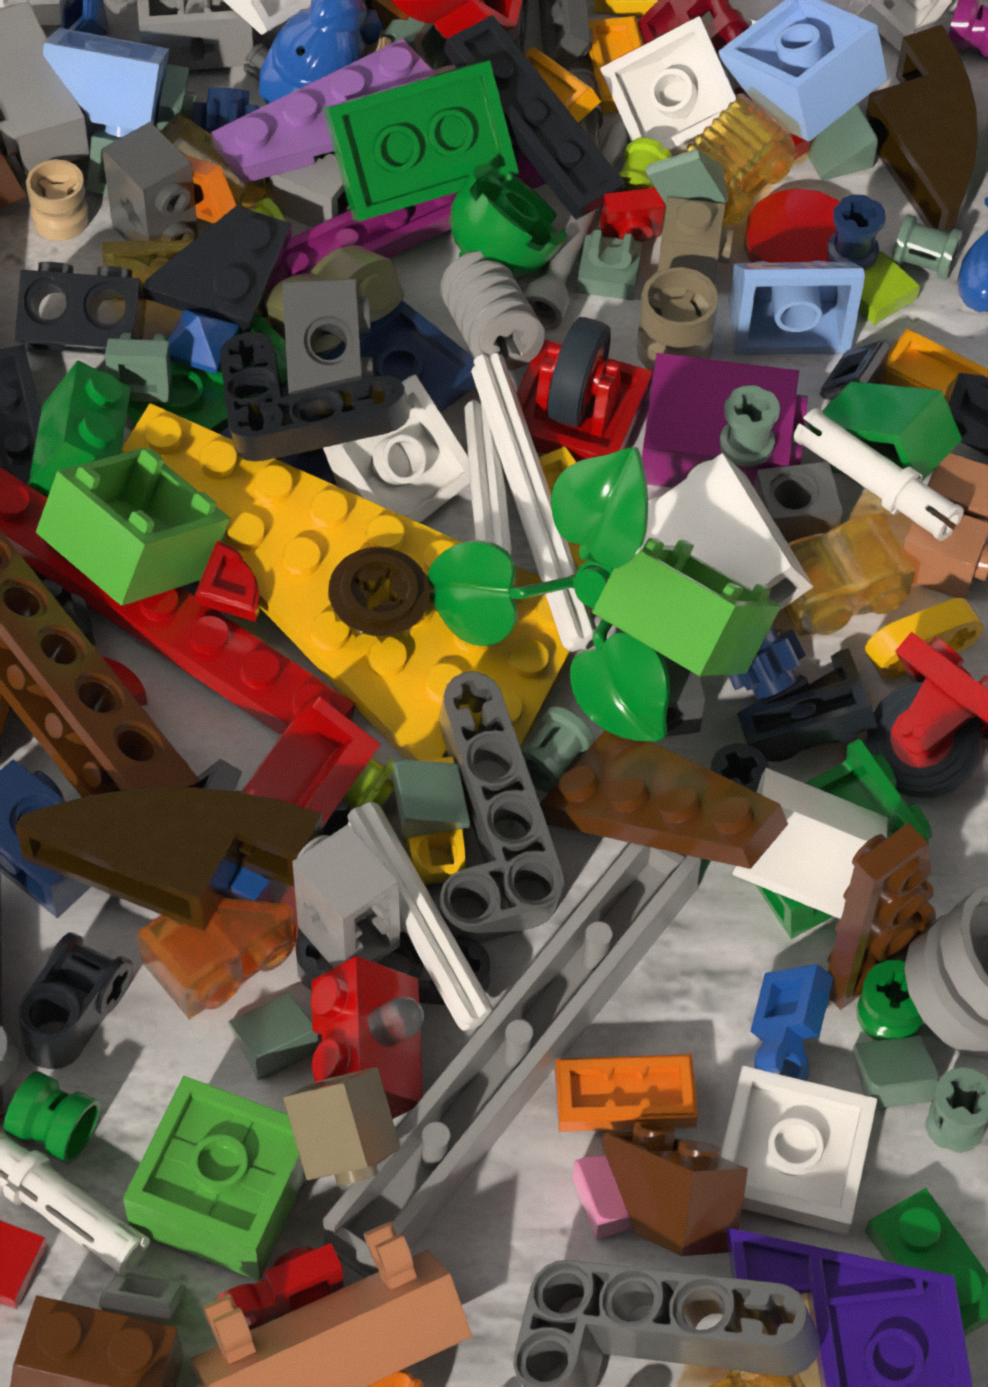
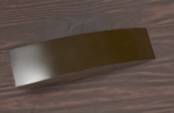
[865,25,978,233]
[16,787,323,932]

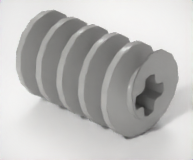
[440,251,545,371]

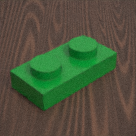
[865,1188,988,1337]

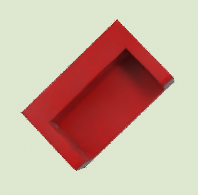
[240,697,381,826]

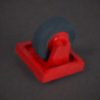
[516,317,653,463]
[866,631,988,799]

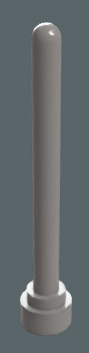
[524,122,630,330]

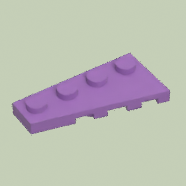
[212,38,436,183]

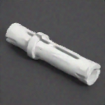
[794,408,964,541]
[0,1131,150,1276]

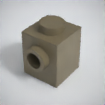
[658,197,734,285]
[283,1067,401,1186]

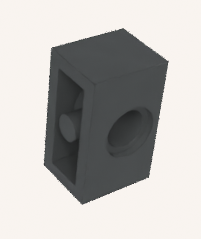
[282,279,373,395]

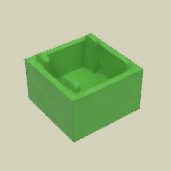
[36,447,231,606]
[592,538,781,676]
[123,1075,306,1281]

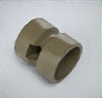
[637,267,719,373]

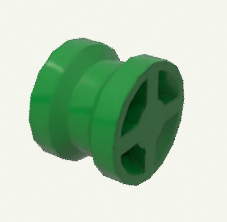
[856,960,923,1041]

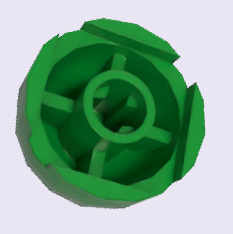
[449,164,567,279]

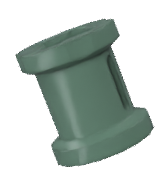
[891,214,962,281]
[719,385,780,467]
[520,707,594,792]
[925,1067,988,1153]

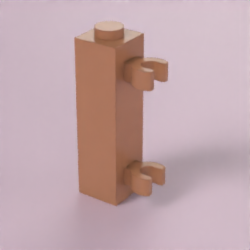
[190,1221,473,1387]

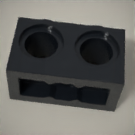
[14,262,147,356]

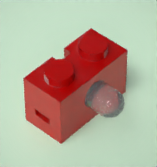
[310,956,424,1119]

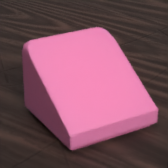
[572,1155,634,1240]

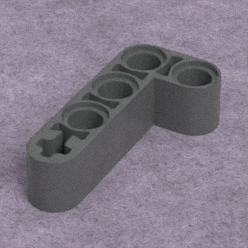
[437,672,564,944]
[513,1260,820,1387]

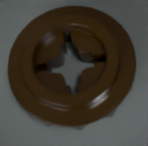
[328,547,430,643]

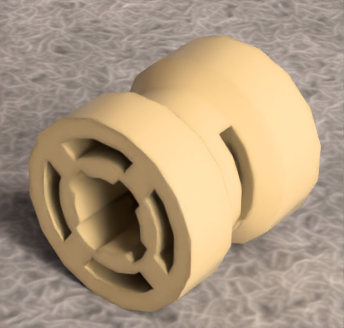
[26,159,89,241]

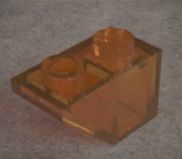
[137,898,297,1020]

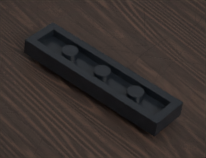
[444,15,625,220]

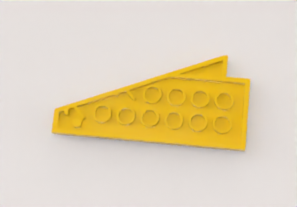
[121,403,593,761]

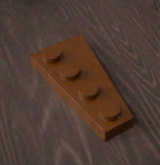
[540,730,788,869]
[827,823,936,1010]

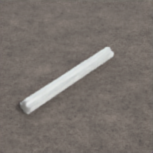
[471,352,597,652]

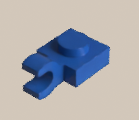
[750,964,834,1081]

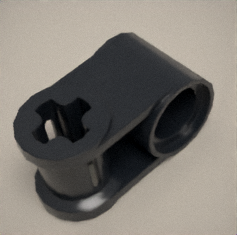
[18,932,133,1069]

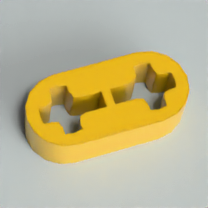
[865,598,984,680]

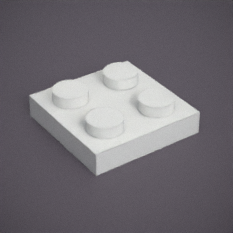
[720,1065,877,1235]

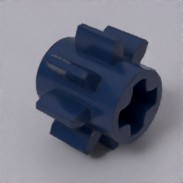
[192,88,259,147]
[728,623,806,699]

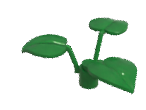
[427,447,670,742]

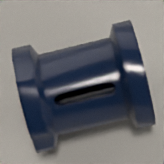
[827,195,886,271]

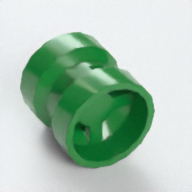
[4,1071,101,1164]

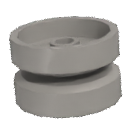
[904,885,988,1059]

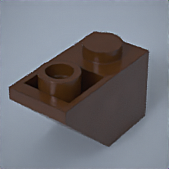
[602,1122,748,1256]

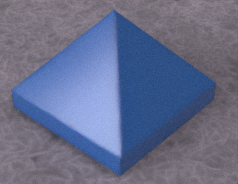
[60,0,110,36]
[168,309,240,374]

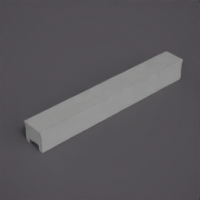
[323,843,701,1278]

